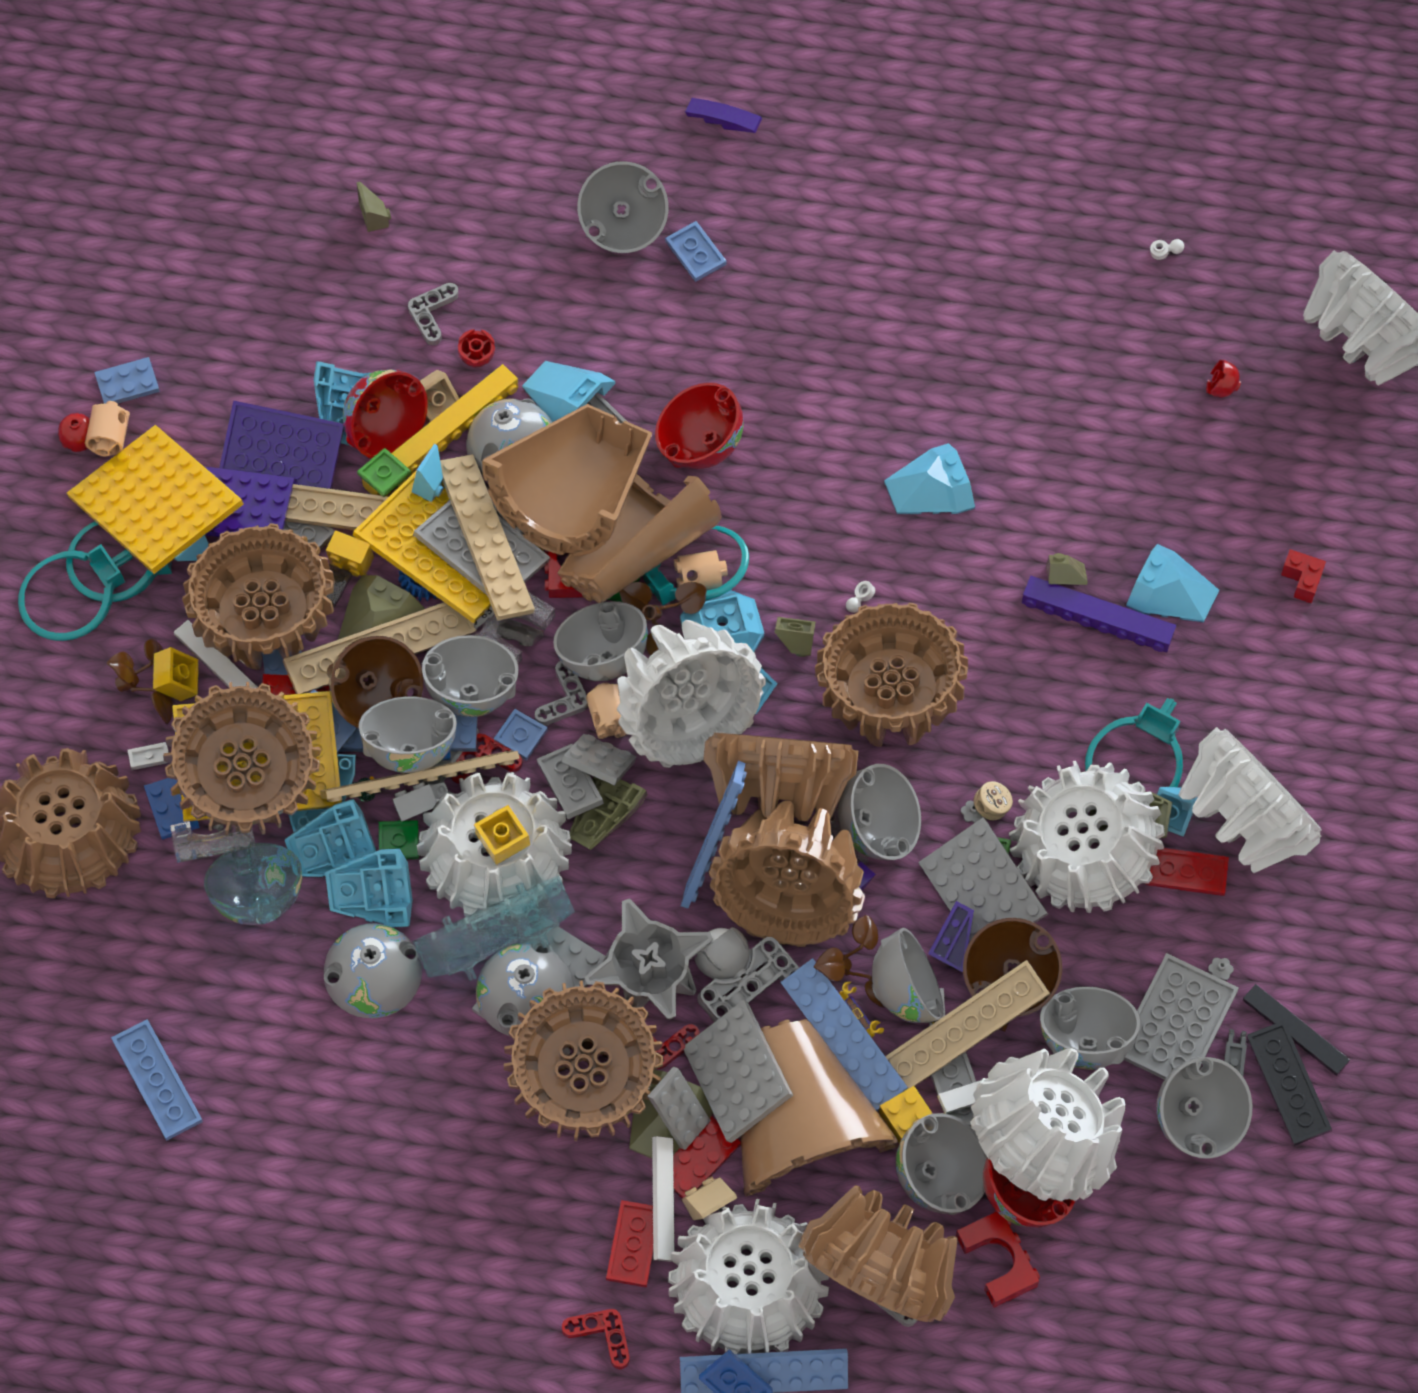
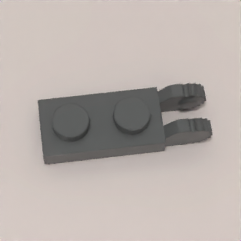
[1224,1029,1247,1076]

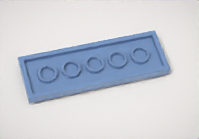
[111,1019,203,1141]

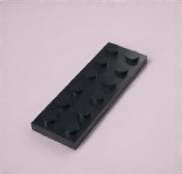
[1247,1021,1332,1146]

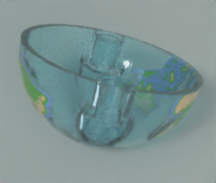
[204,843,302,925]

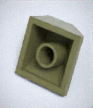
[356,182,391,232]
[1046,553,1088,585]
[775,617,816,657]

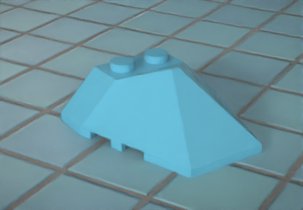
[314,361,370,446]
[884,443,975,514]
[1126,544,1219,622]
[285,799,376,877]
[325,849,413,927]

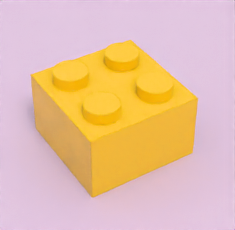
[326,530,374,577]
[153,647,198,701]
[474,805,530,865]
[879,1086,933,1144]

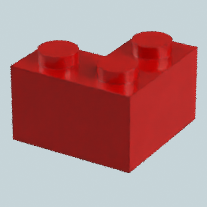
[1281,549,1326,604]

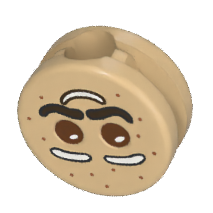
[974,781,1013,820]

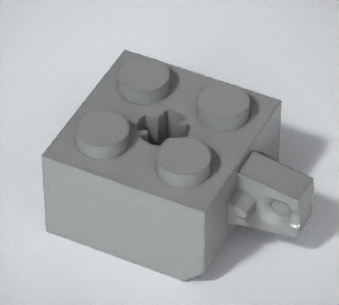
[392,782,448,821]

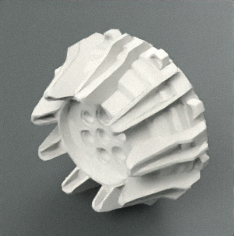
[1303,250,1418,386]
[617,620,766,768]
[1179,727,1322,873]
[1009,761,1165,913]
[417,772,572,920]
[970,1048,1125,1201]
[668,1199,829,1354]

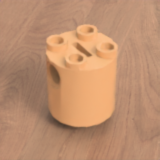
[85,401,130,456]
[674,550,728,590]
[586,683,626,739]

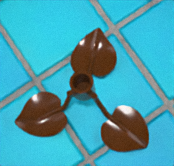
[619,582,707,656]
[106,639,174,724]
[814,915,885,1008]

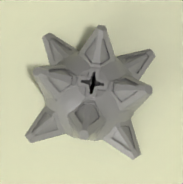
[584,899,713,1019]

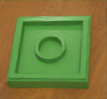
[357,448,411,497]

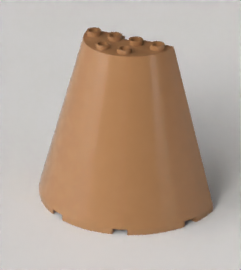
[482,404,652,556]
[557,475,722,603]
[741,1019,899,1197]

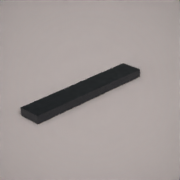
[1243,984,1350,1076]

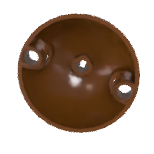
[327,636,423,728]
[963,918,1062,1017]

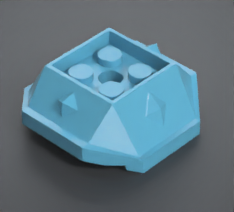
[680,590,764,652]

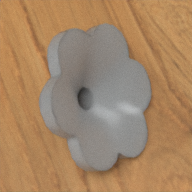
[961,800,983,823]
[1208,958,1234,981]

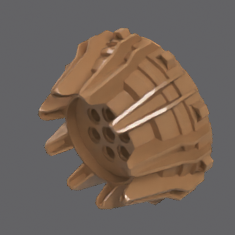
[182,523,335,670]
[815,603,968,747]
[163,682,321,836]
[703,732,859,821]
[0,748,141,898]
[709,801,865,947]
[504,981,663,1141]
[798,1185,957,1322]

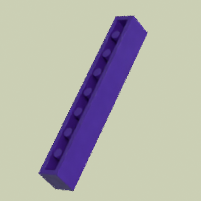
[1022,575,1176,653]

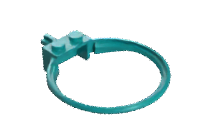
[66,521,172,602]
[643,526,749,605]
[18,544,133,641]
[1085,698,1183,788]

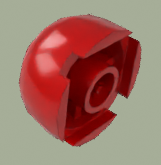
[458,329,495,368]
[1206,360,1241,398]
[58,413,90,452]

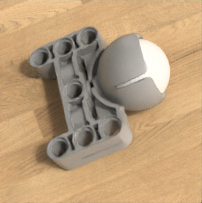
[694,927,799,1022]

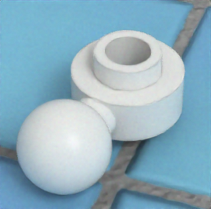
[1150,239,1184,260]
[846,581,875,613]

